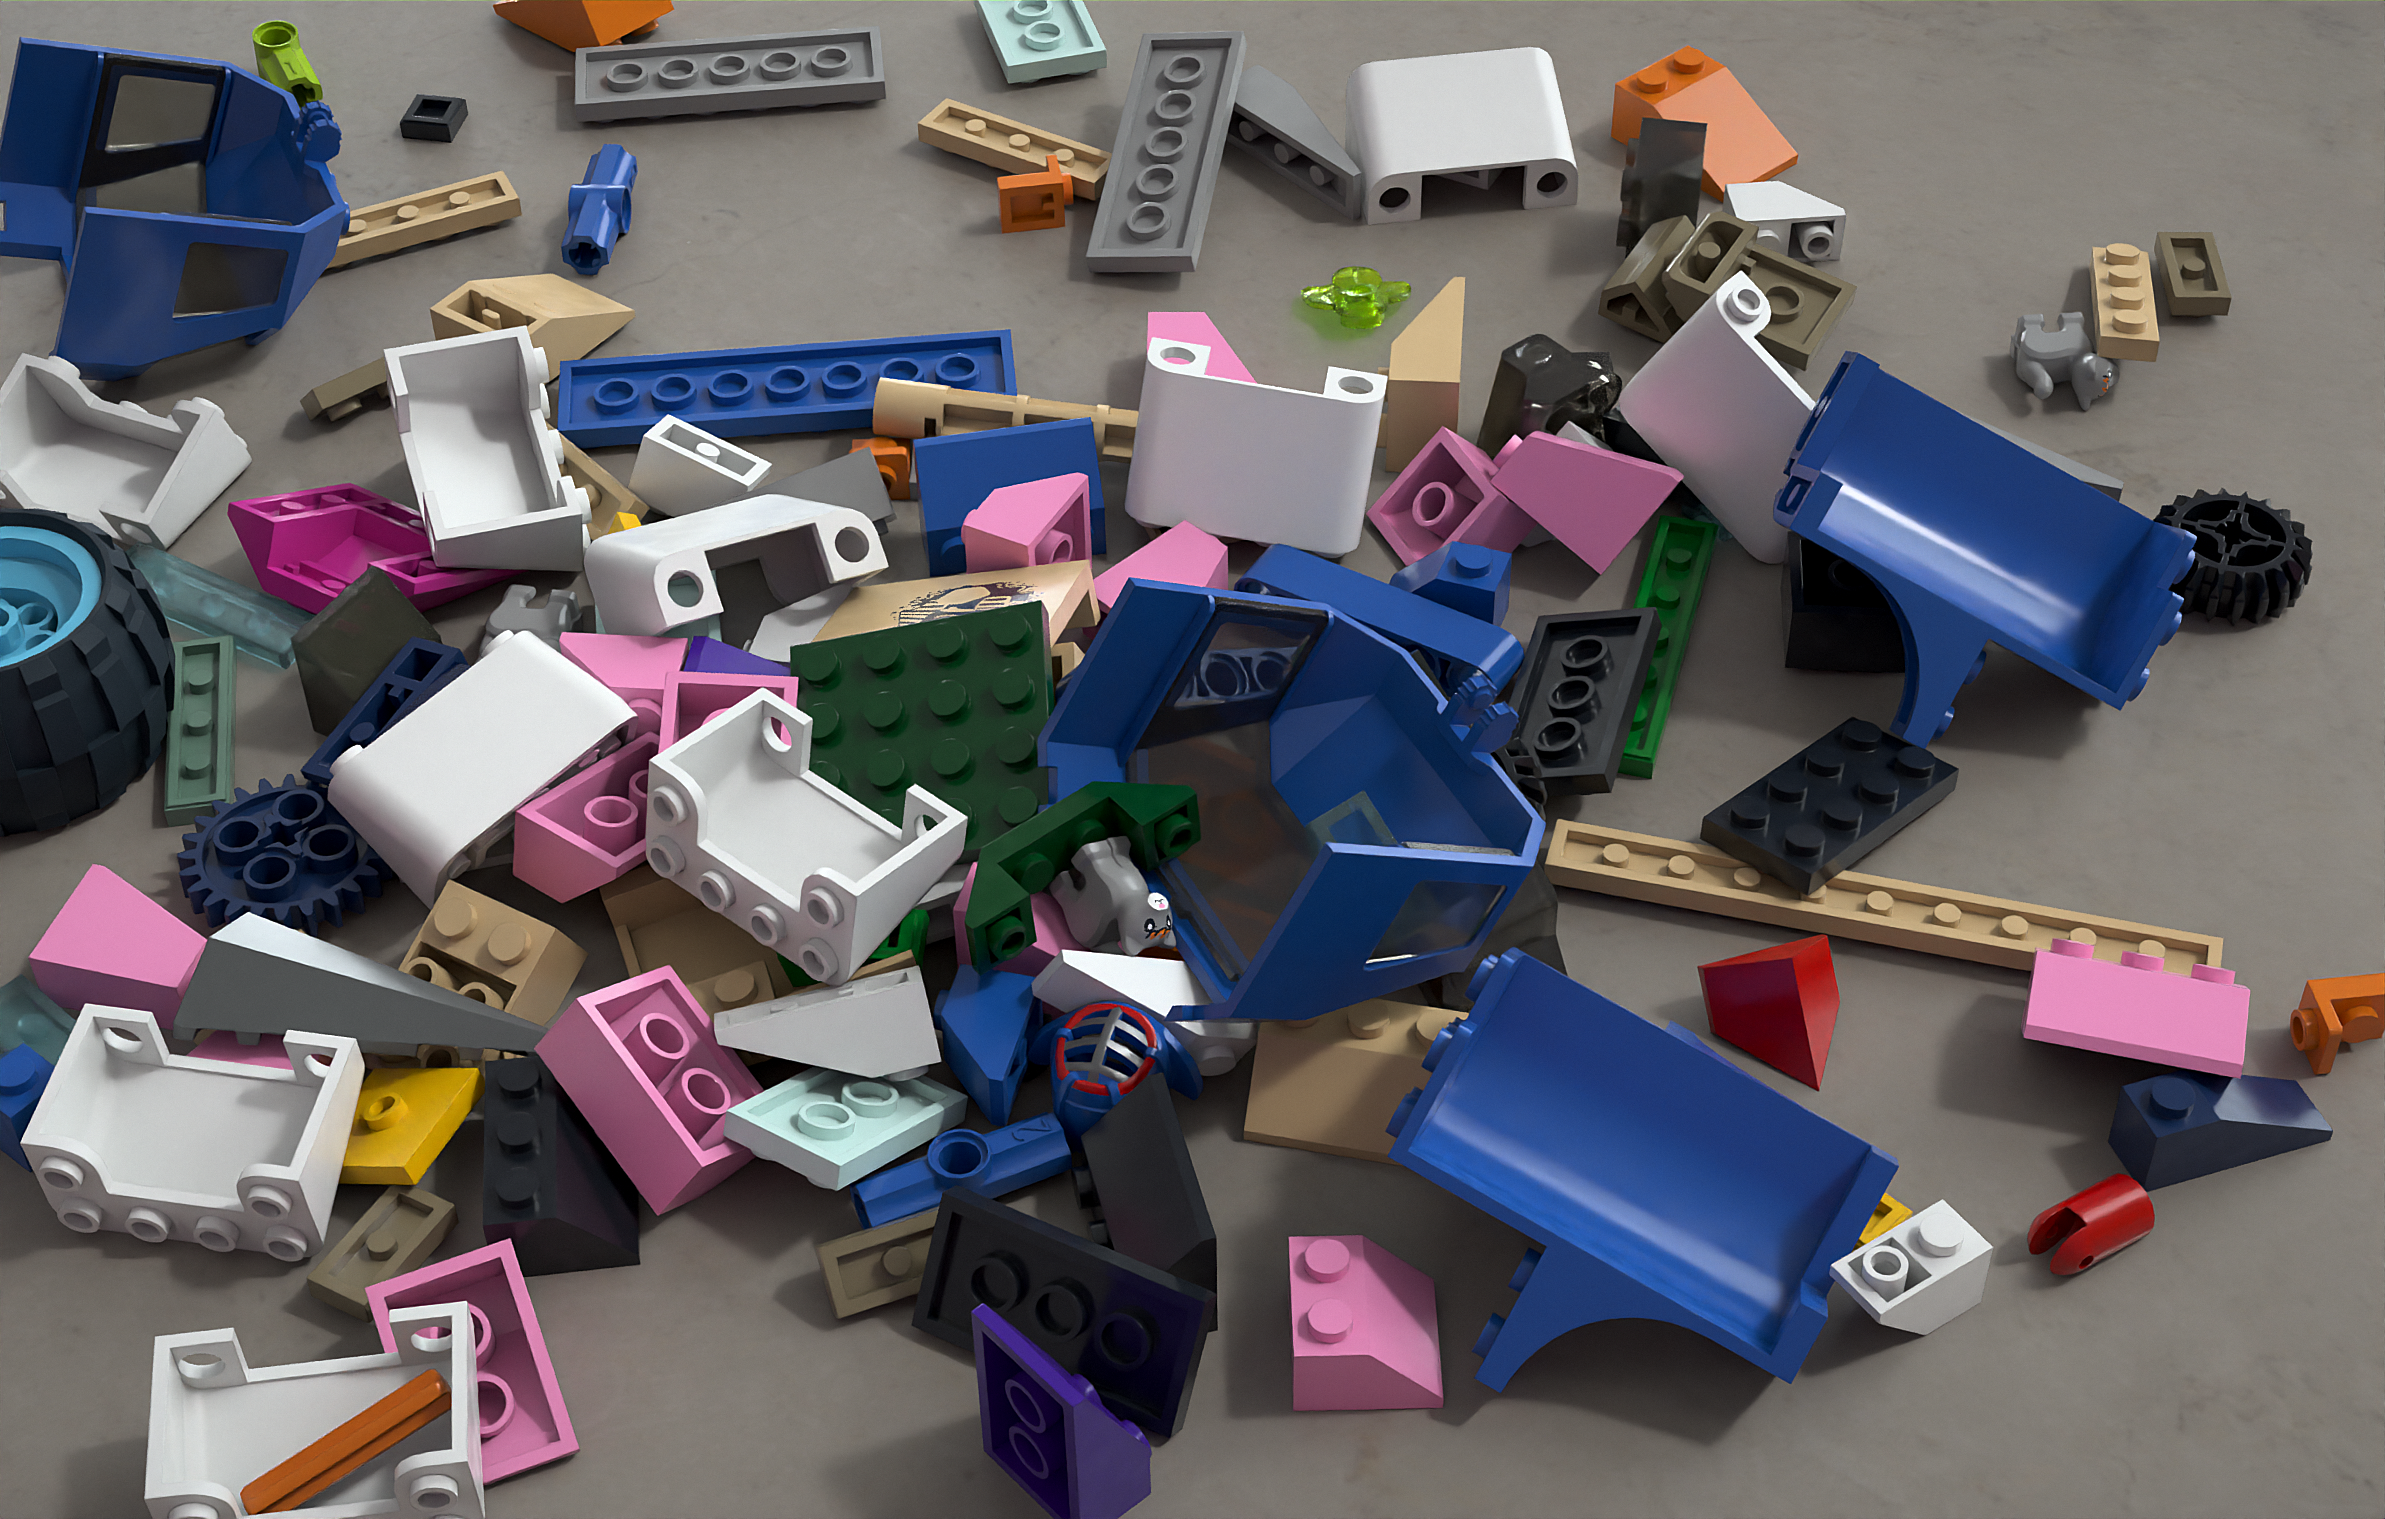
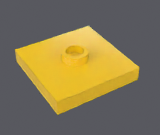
[338,1068,485,1185]

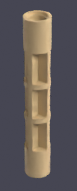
[873,377,1139,464]

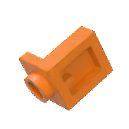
[997,154,1073,234]
[849,437,912,500]
[2290,973,2385,1075]

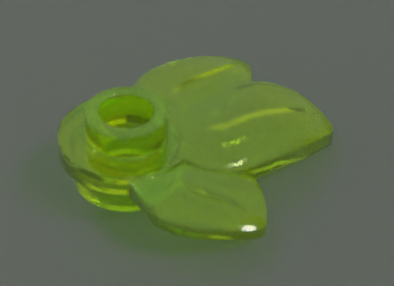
[1301,266,1411,329]

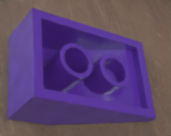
[971,1303,1152,1519]

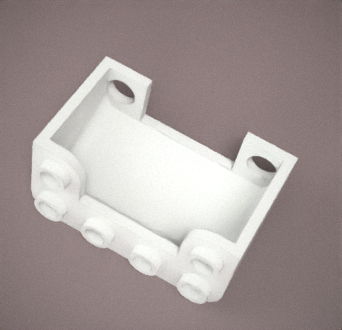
[1345,47,1579,225]
[384,325,592,571]
[1125,337,1388,558]
[0,353,252,553]
[584,494,889,637]
[645,687,968,986]
[20,1003,365,1261]
[144,1301,485,1519]

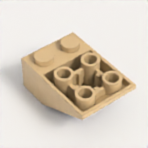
[430,273,635,385]
[361,879,589,1079]

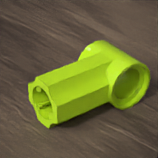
[252,20,323,110]

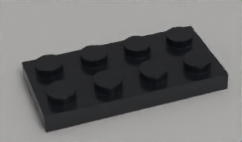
[1508,607,1662,796]
[1700,716,1959,896]
[911,1185,1218,1438]

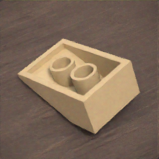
[1376,277,1465,472]

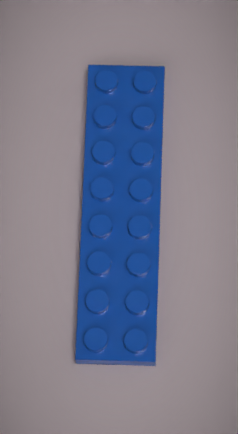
[557,329,1017,449]

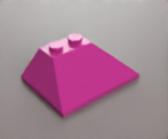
[227,483,529,635]

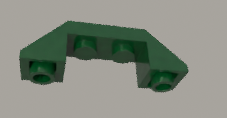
[964,781,1202,976]

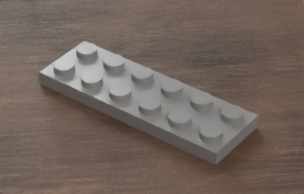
[575,26,886,123]
[1086,31,1247,272]

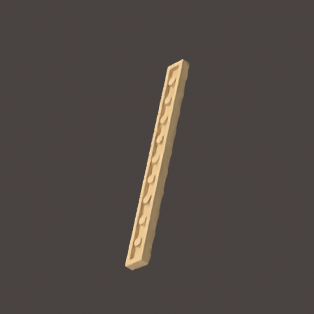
[1544,819,2223,976]

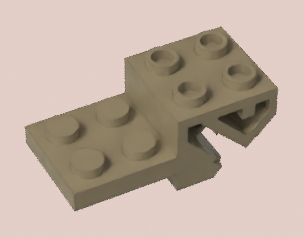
[1598,211,1857,371]

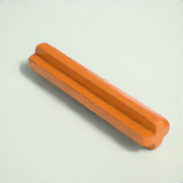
[240,1369,452,1515]

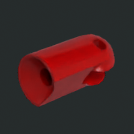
[2027,1173,2155,1275]

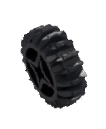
[2153,488,2313,626]

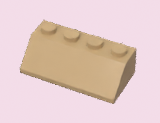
[1244,998,1469,1166]

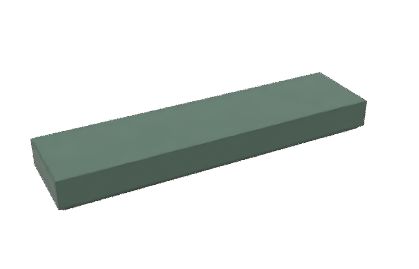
[164,635,237,827]

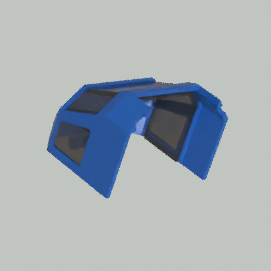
[0,37,350,382]
[1038,577,1546,1024]

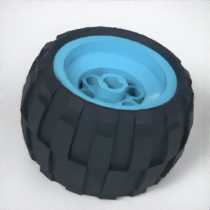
[0,508,175,837]

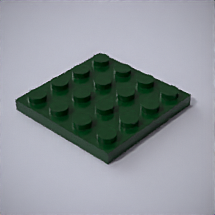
[790,600,1055,866]

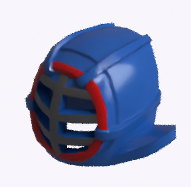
[1028,1001,1203,1154]

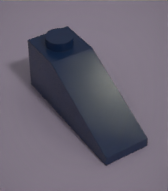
[300,636,470,786]
[2108,1069,2333,1192]

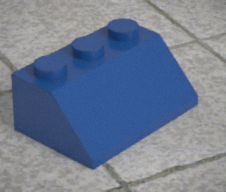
[913,417,1106,577]

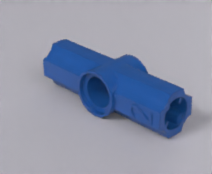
[561,144,638,275]
[849,1111,1072,1230]

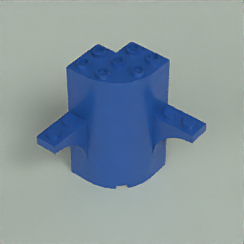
[1773,351,2197,749]
[1385,946,1899,1393]

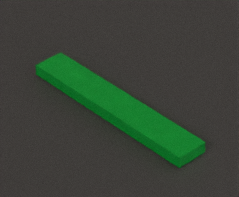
[1617,515,1719,779]

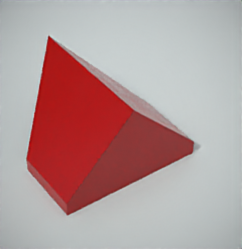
[1697,934,1840,1092]

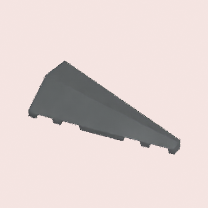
[173,912,550,1061]

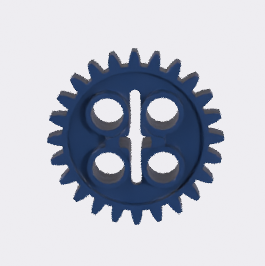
[177,774,394,937]

